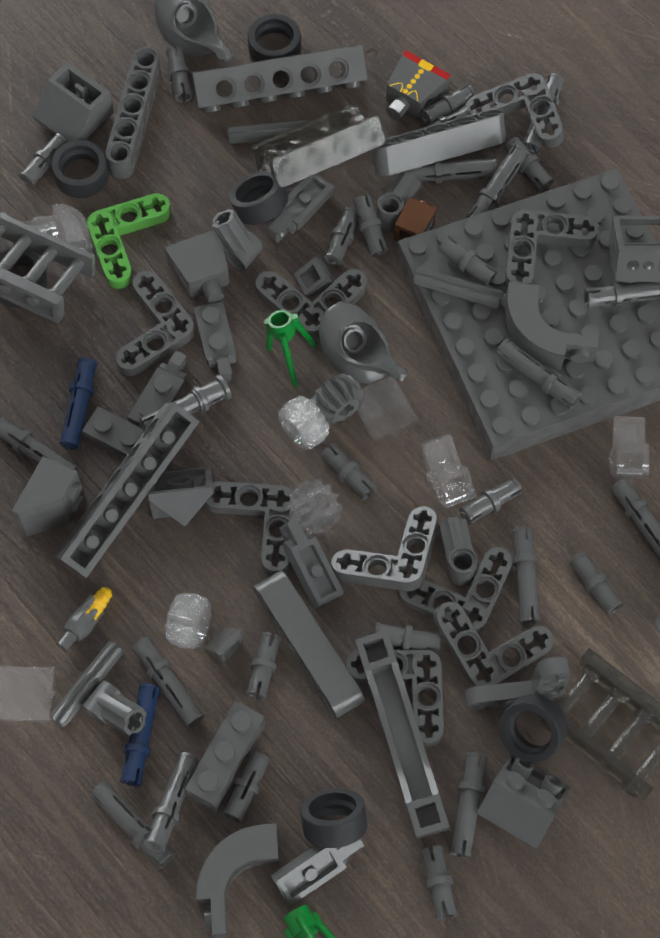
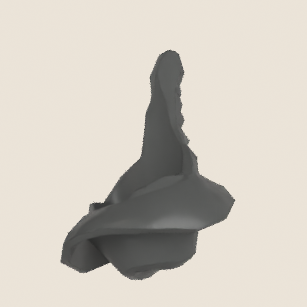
[154,0,233,63]
[319,301,408,384]

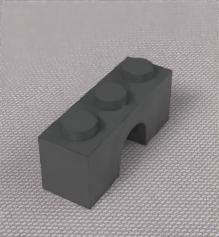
[185,701,266,814]

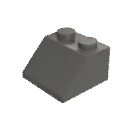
[12,456,86,537]

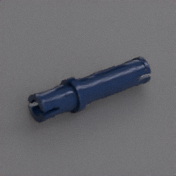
[59,357,98,450]
[120,683,160,787]

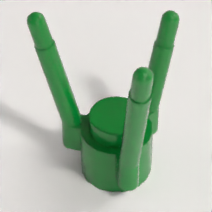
[264,310,316,387]
[283,905,336,938]

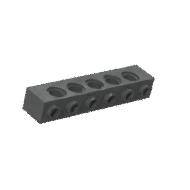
[191,44,368,112]
[53,402,200,578]

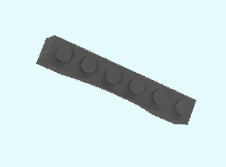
[355,630,450,839]

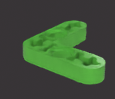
[87,193,171,289]

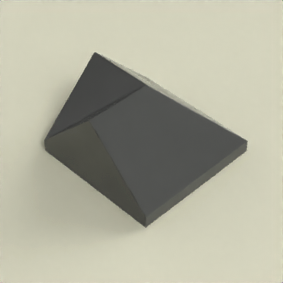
[148,466,213,526]

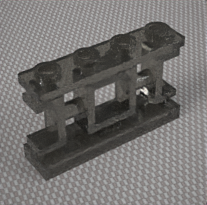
[250,104,386,187]

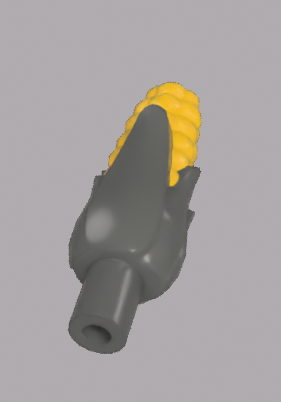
[56,587,112,652]

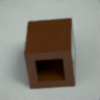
[394,197,437,242]

